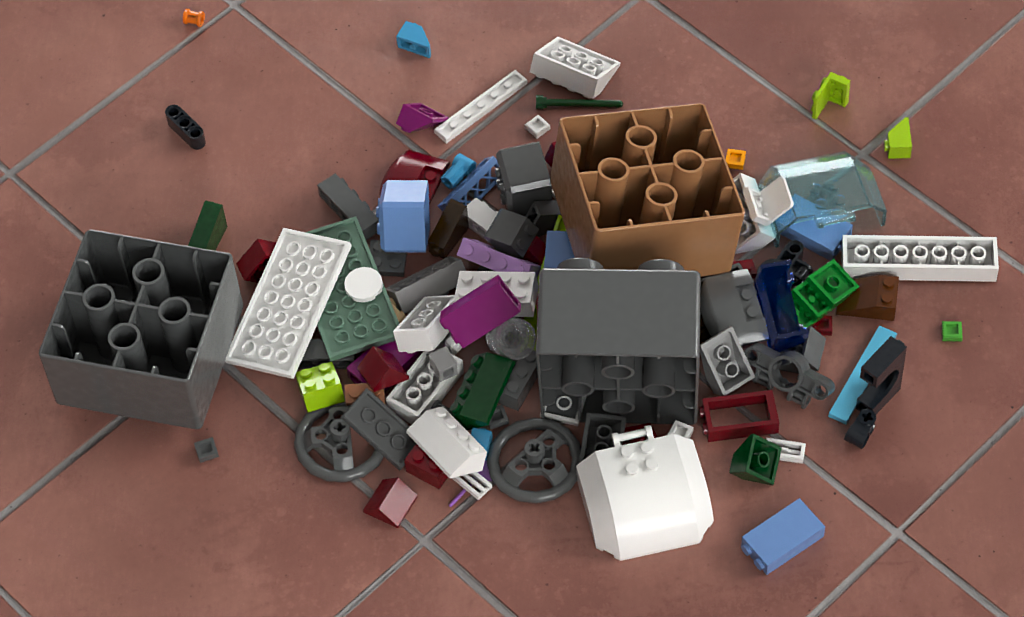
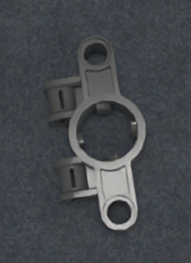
[744,343,835,409]

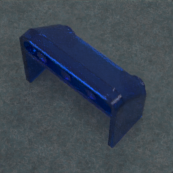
[754,259,809,352]

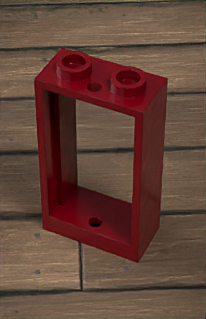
[699,390,780,442]

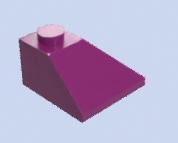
[396,103,449,133]

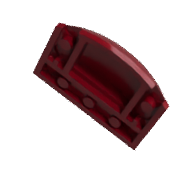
[380,150,450,205]

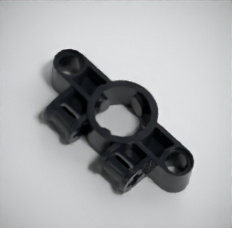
[755,240,813,314]

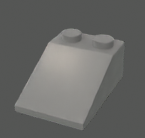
[700,326,755,396]

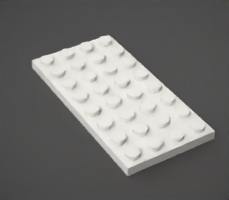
[225,228,352,379]

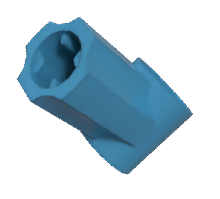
[441,153,476,189]

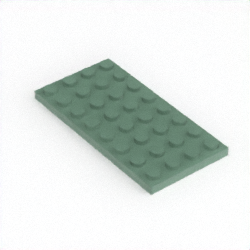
[305,216,400,362]

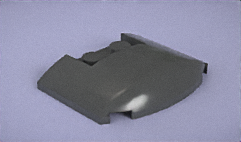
[700,269,769,346]

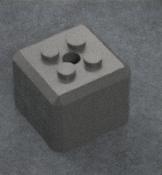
[495,141,552,216]

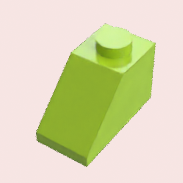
[884,117,912,159]

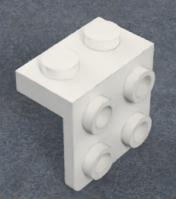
[742,176,794,227]

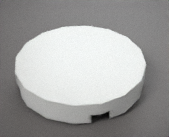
[344,267,383,302]

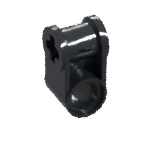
[844,409,876,449]

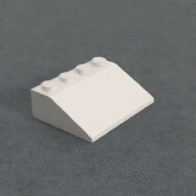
[530,37,621,99]

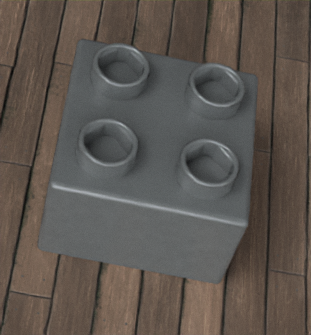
[39,230,244,429]
[536,258,701,425]

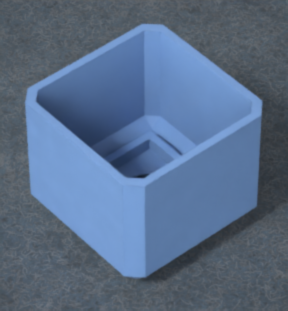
[376,180,430,253]

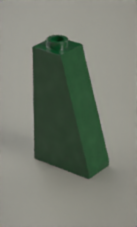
[188,200,228,251]

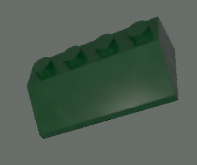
[449,352,516,430]

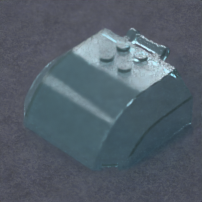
[757,151,887,248]

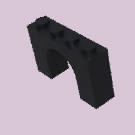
[856,336,907,415]

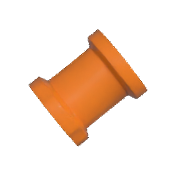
[183,8,205,27]

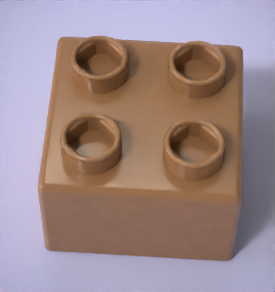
[550,103,745,277]

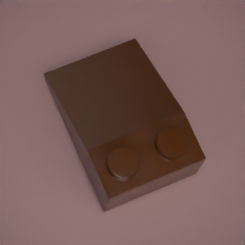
[836,275,899,321]

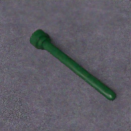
[536,95,623,110]

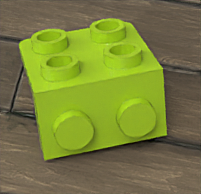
[811,72,850,120]

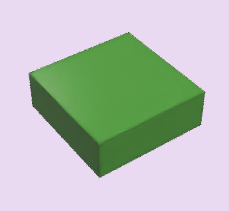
[941,321,963,342]

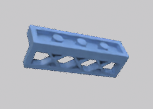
[438,156,497,211]

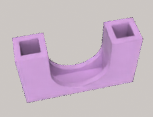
[457,238,541,278]

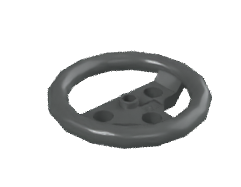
[294,402,384,482]
[487,418,581,504]

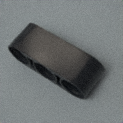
[165,105,206,150]

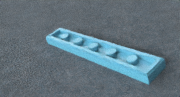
[828,326,897,425]

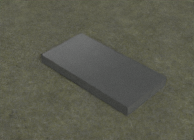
[341,388,416,471]

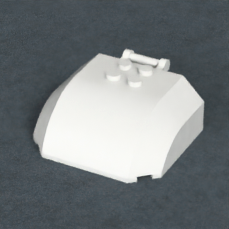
[576,425,714,561]

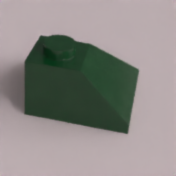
[729,434,782,485]

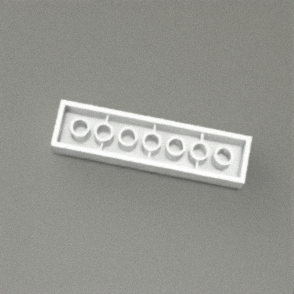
[841,235,999,282]

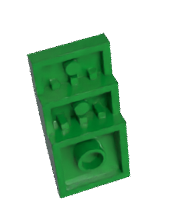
[775,259,860,331]

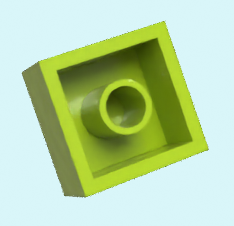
[295,362,345,413]

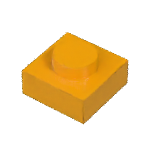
[726,149,746,170]

